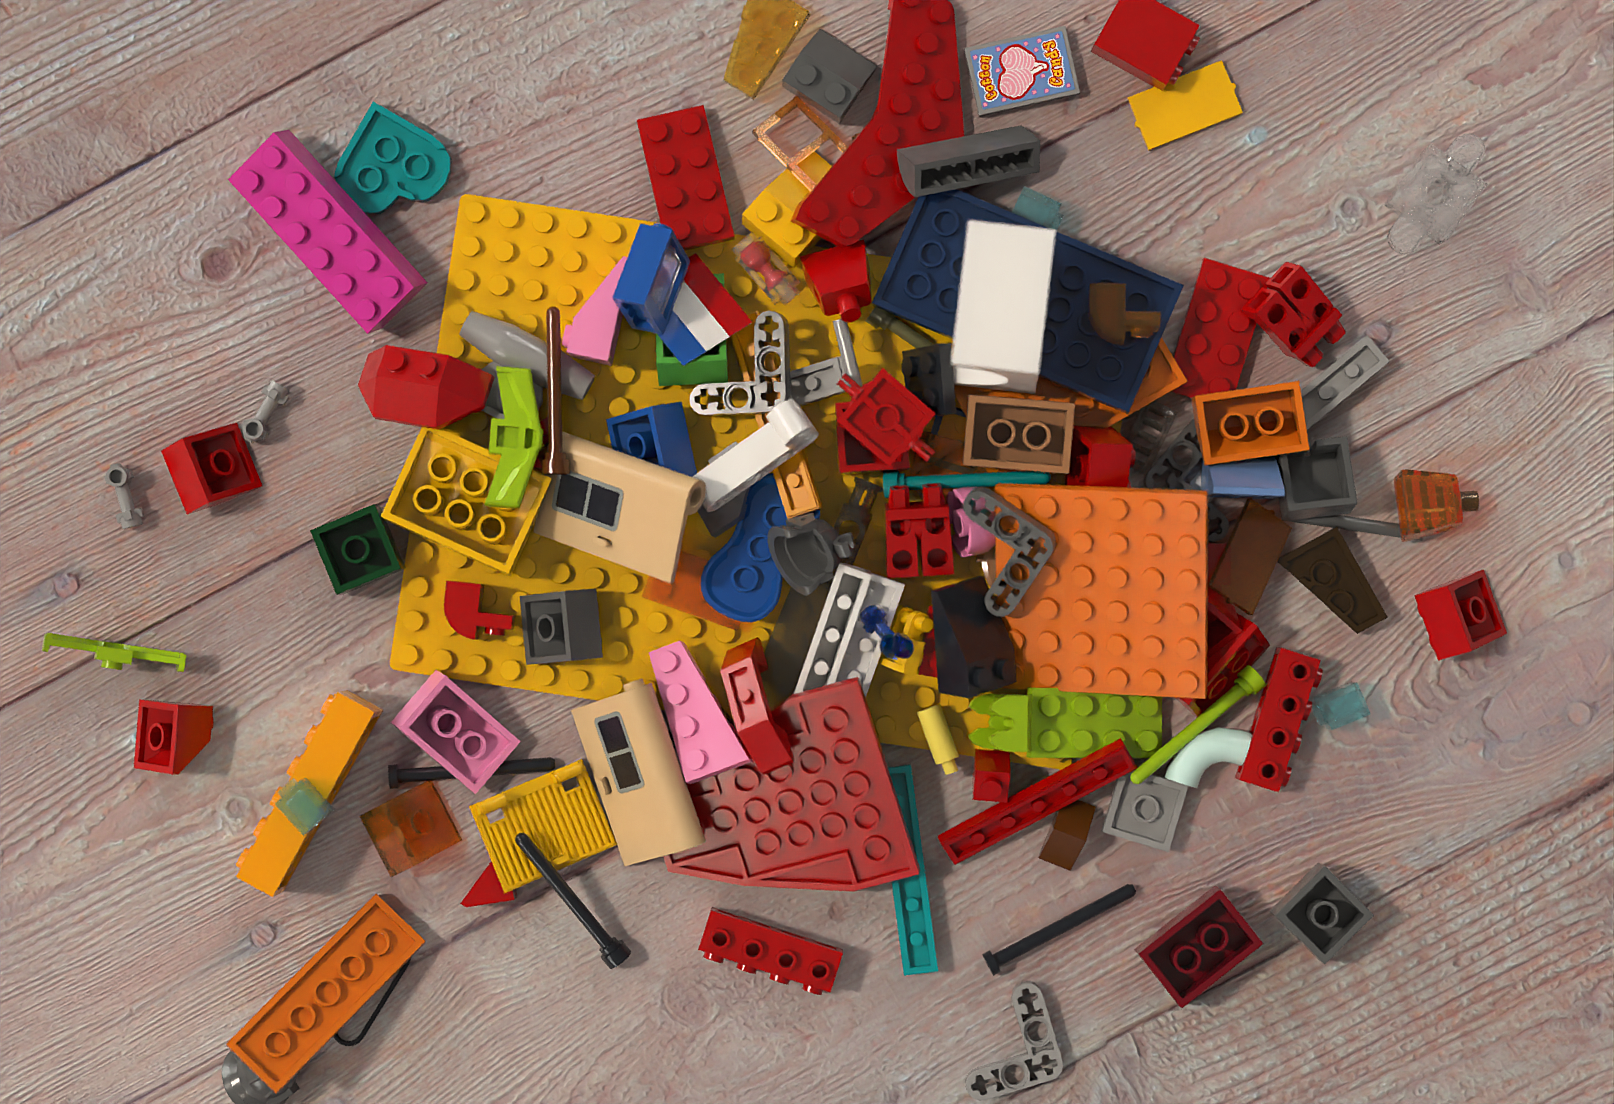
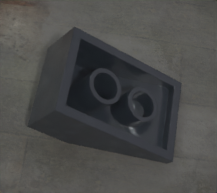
[931,576,1017,699]

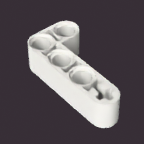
[693,399,819,512]

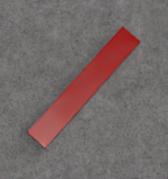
[937,738,1137,865]

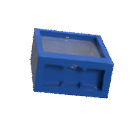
[612,223,690,335]

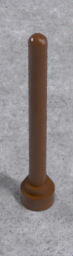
[542,306,570,475]

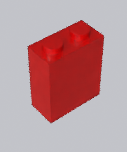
[1090,0,1200,91]

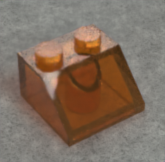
[359,781,462,877]

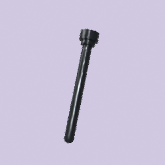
[515,832,631,969]

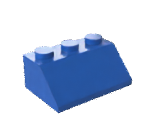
[606,402,697,477]

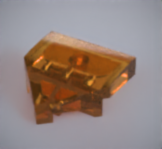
[909,431,986,501]

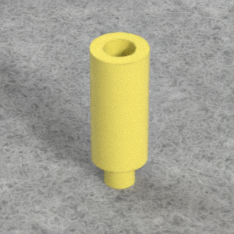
[917,704,959,775]

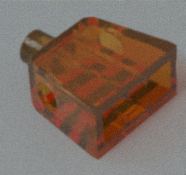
[1393,469,1479,542]

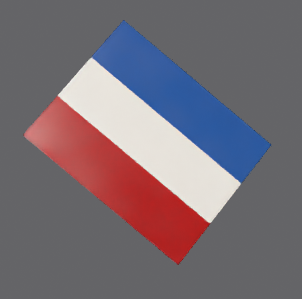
[658,253,752,366]

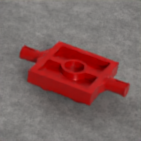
[836,368,936,467]

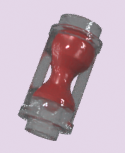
[732,232,801,306]

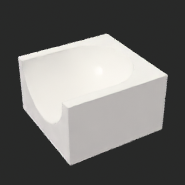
[951,220,1055,394]

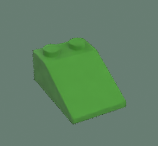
[656,273,728,386]

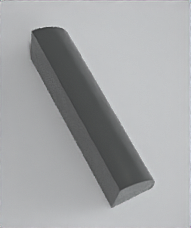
[897,125,1040,197]

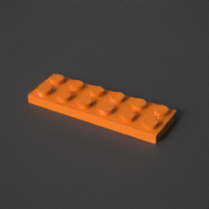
[226,894,426,1095]

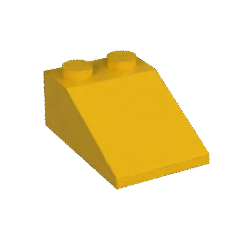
[742,147,832,268]

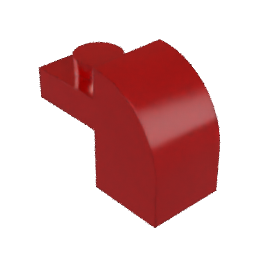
[444,581,516,640]

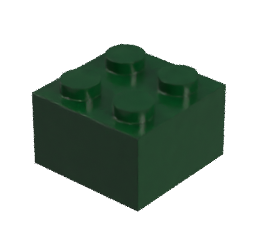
[310,504,406,595]

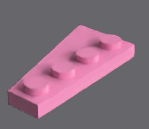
[649,641,753,784]

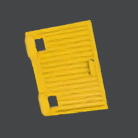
[469,759,617,893]

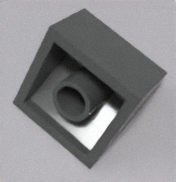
[782,29,877,124]
[520,588,603,665]

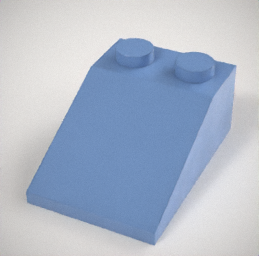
[1201,456,1285,499]

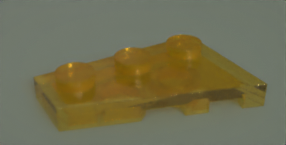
[724,0,811,100]

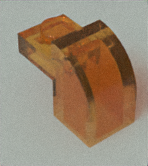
[1088,283,1161,345]

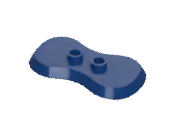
[701,473,820,622]

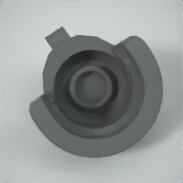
[767,513,856,596]
[222,1050,300,1104]

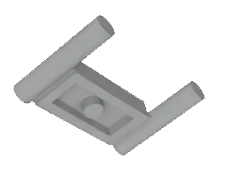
[790,319,863,406]

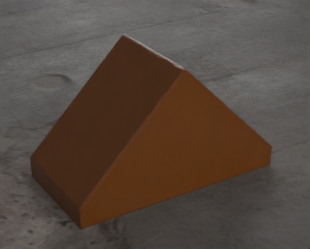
[1038,800,1096,871]

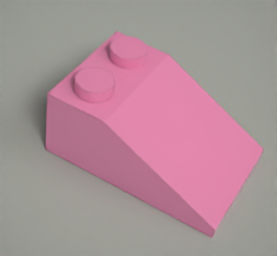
[562,256,627,366]
[390,670,521,794]

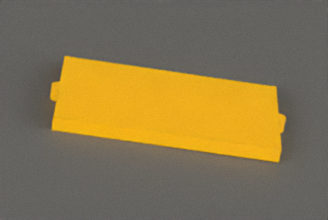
[1127,60,1243,151]

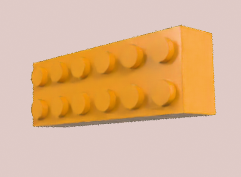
[236,690,383,897]

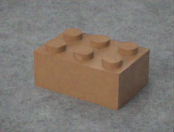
[962,394,1075,474]

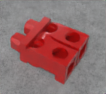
[1241,262,1346,367]
[885,483,954,578]

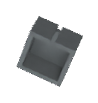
[1272,436,1358,521]

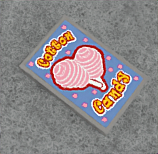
[964,26,1080,117]

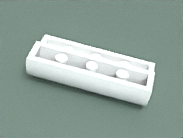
[794,563,905,698]

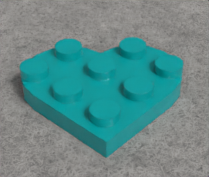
[334,101,452,214]

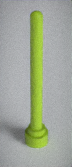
[1130,665,1266,784]

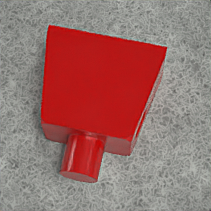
[800,239,872,323]

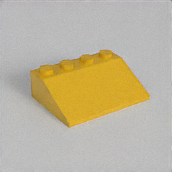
[381,427,552,577]

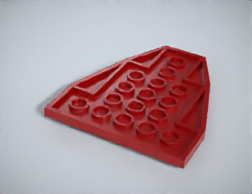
[663,676,920,892]

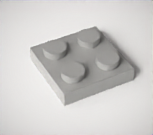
[1101,769,1189,852]

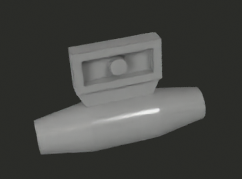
[459,311,595,419]

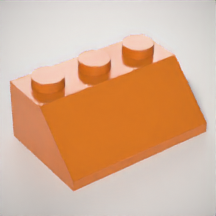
[1191,381,1309,466]

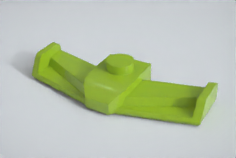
[484,366,543,508]
[42,633,186,672]

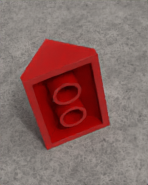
[1175,613,1270,718]

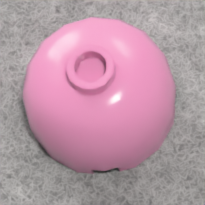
[946,487,996,557]

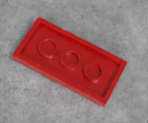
[637,105,735,251]
[1170,258,1270,399]

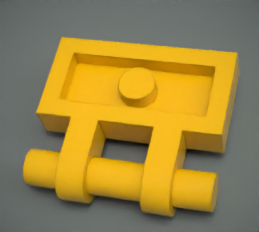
[878,606,933,676]

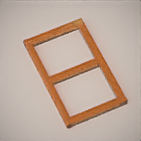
[752,96,848,192]

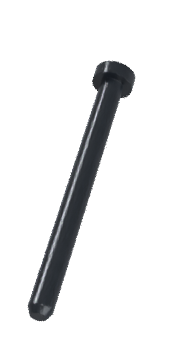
[388,757,556,789]
[982,884,1136,976]

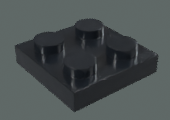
[901,343,956,417]

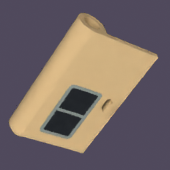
[534,432,706,583]
[571,678,706,866]

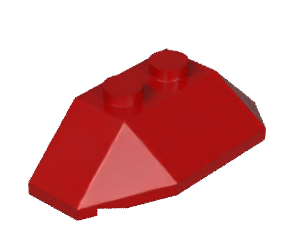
[358,345,495,430]

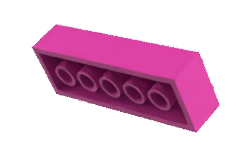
[228,130,428,334]

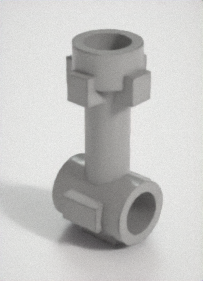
[241,380,290,443]
[104,463,144,529]

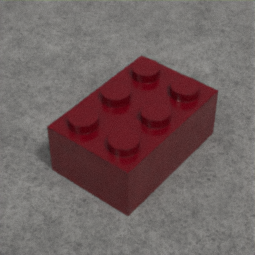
[1134,885,1263,1009]

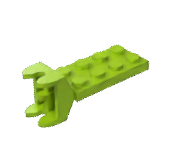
[968,687,1162,758]

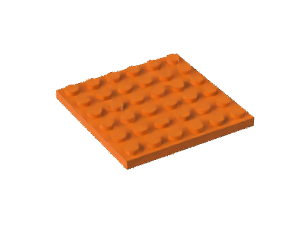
[995,483,1208,699]

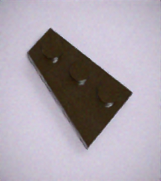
[1276,526,1388,634]

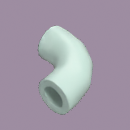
[1165,727,1252,788]

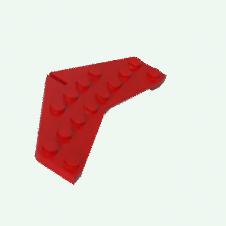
[791,0,964,247]

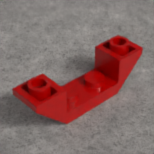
[720,637,794,775]

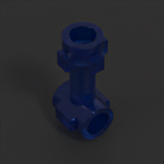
[860,605,914,660]

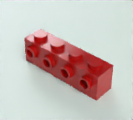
[1235,647,1323,793]
[698,907,843,995]

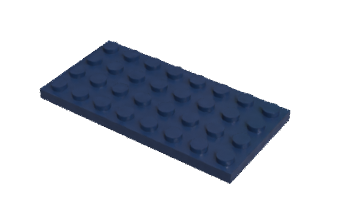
[872,189,1184,414]

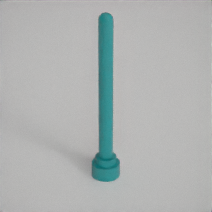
[883,470,1051,498]

